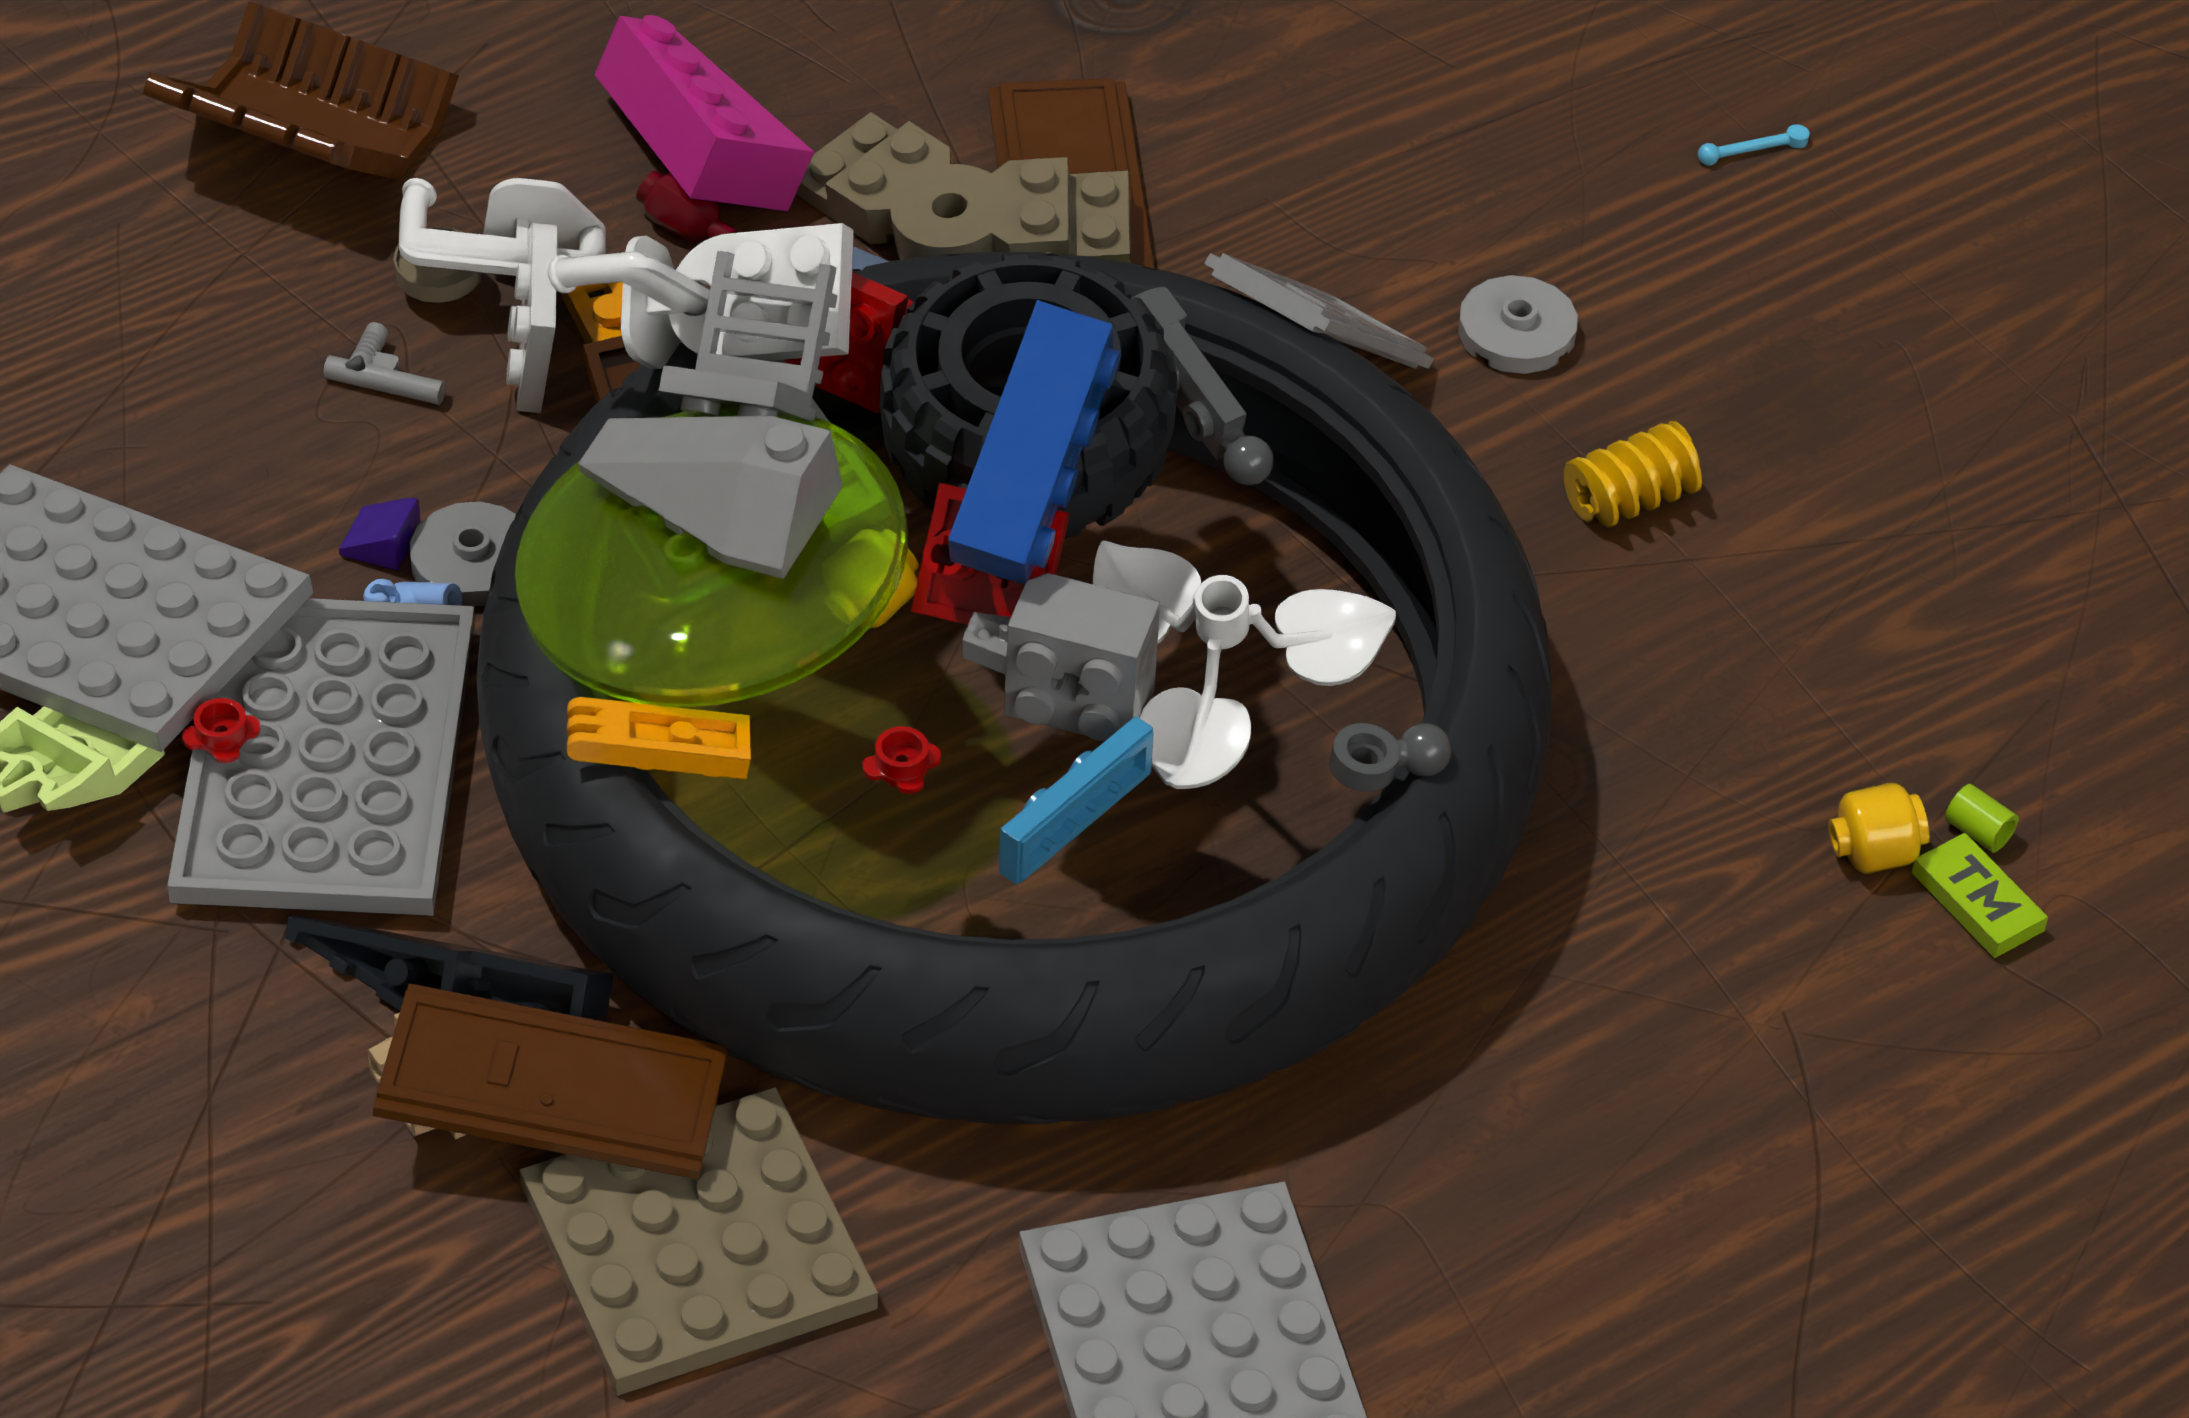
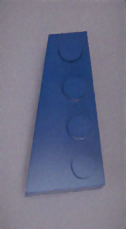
[948,300,1121,585]

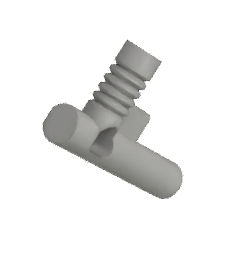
[323,322,446,405]

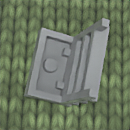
[659,251,838,422]

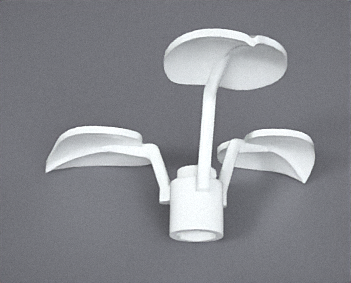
[1093,541,1396,789]

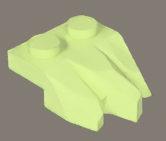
[0,706,165,813]

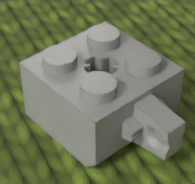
[962,573,1160,741]

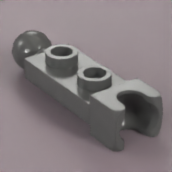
[1131,287,1273,486]

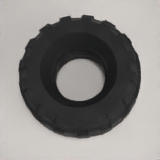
[880,253,1177,539]

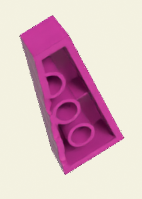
[594,15,814,211]

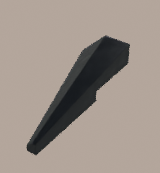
[285,916,614,1022]

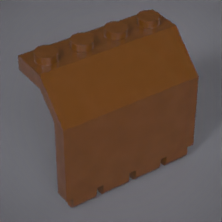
[142,1,459,180]

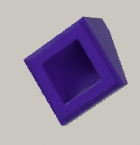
[339,498,421,570]

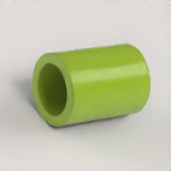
[1945,784,2019,853]

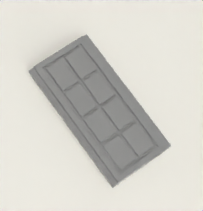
[1204,253,1434,369]

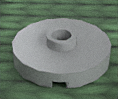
[1458,275,1578,374]
[410,501,516,606]

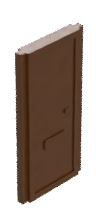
[988,78,1154,268]
[373,984,728,1180]

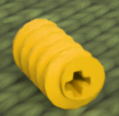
[1564,421,1702,528]

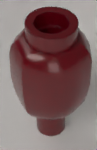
[636,171,738,243]

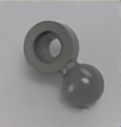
[1329,723,1452,792]

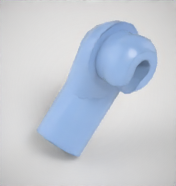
[363,579,462,606]

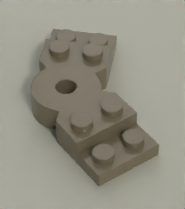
[796,112,1131,263]

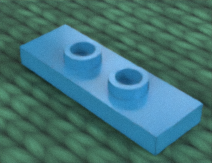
[999,716,1154,885]

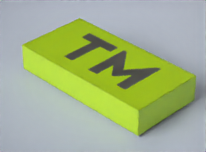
[1912,833,2048,958]

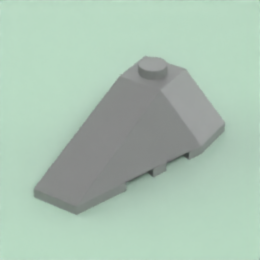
[578,416,843,579]

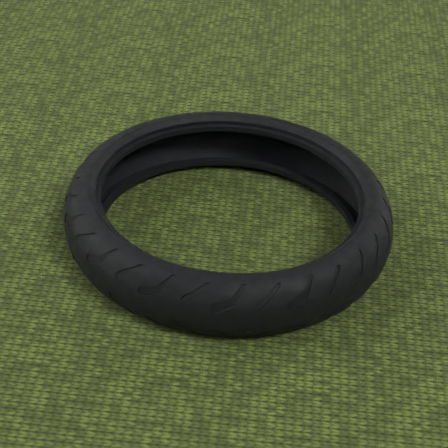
[477,252,1552,1124]

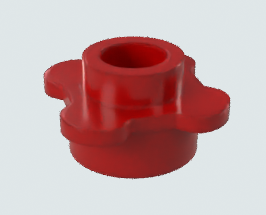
[182,698,261,763]
[862,726,941,794]

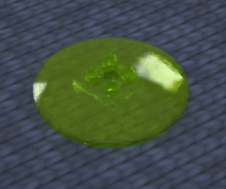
[515,408,908,707]

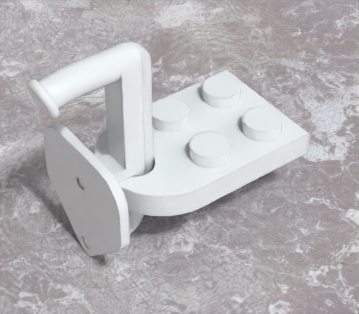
[398,178,606,413]
[548,223,854,369]

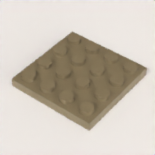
[520,1087,878,1396]

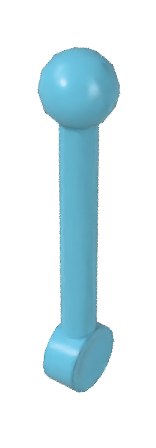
[1697,124,1810,166]

